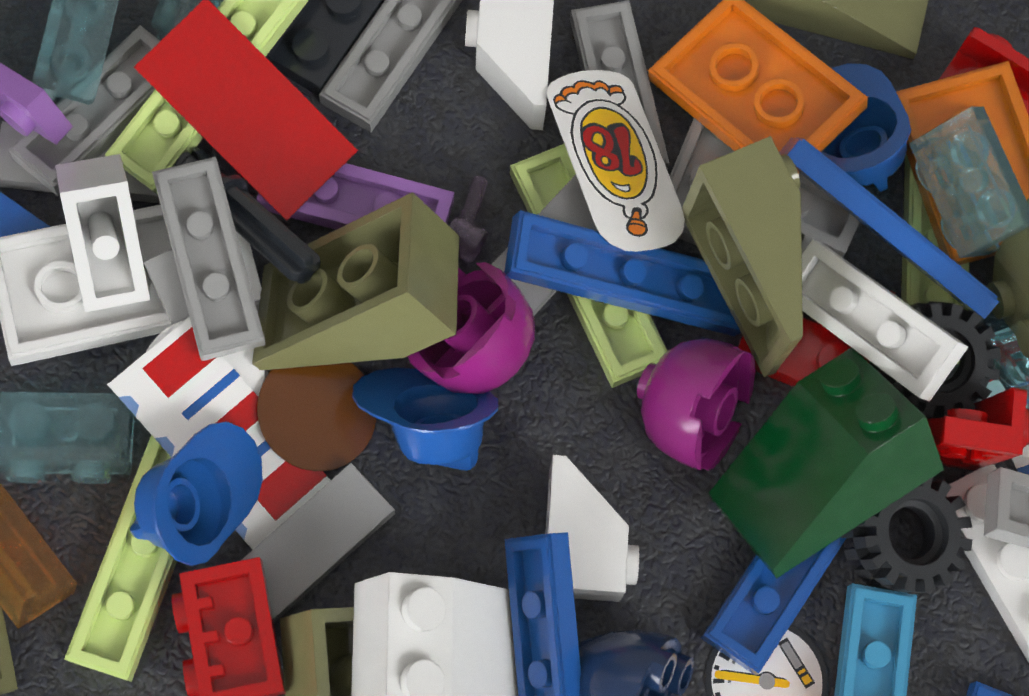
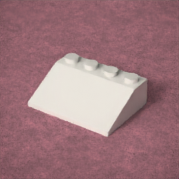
[351,572,518,696]

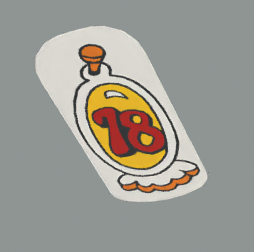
[546,70,685,252]

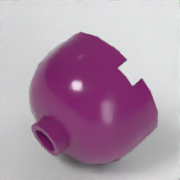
[408,262,535,394]
[637,338,756,471]

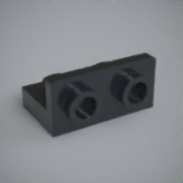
[266,0,385,96]

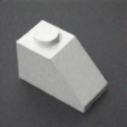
[465,0,554,130]
[55,154,150,312]
[545,455,639,602]

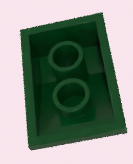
[709,347,944,579]

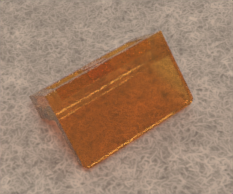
[0,483,77,629]

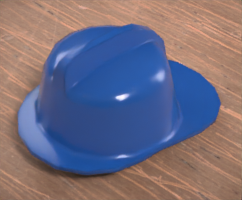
[821,63,911,192]
[352,368,498,471]
[130,422,263,566]

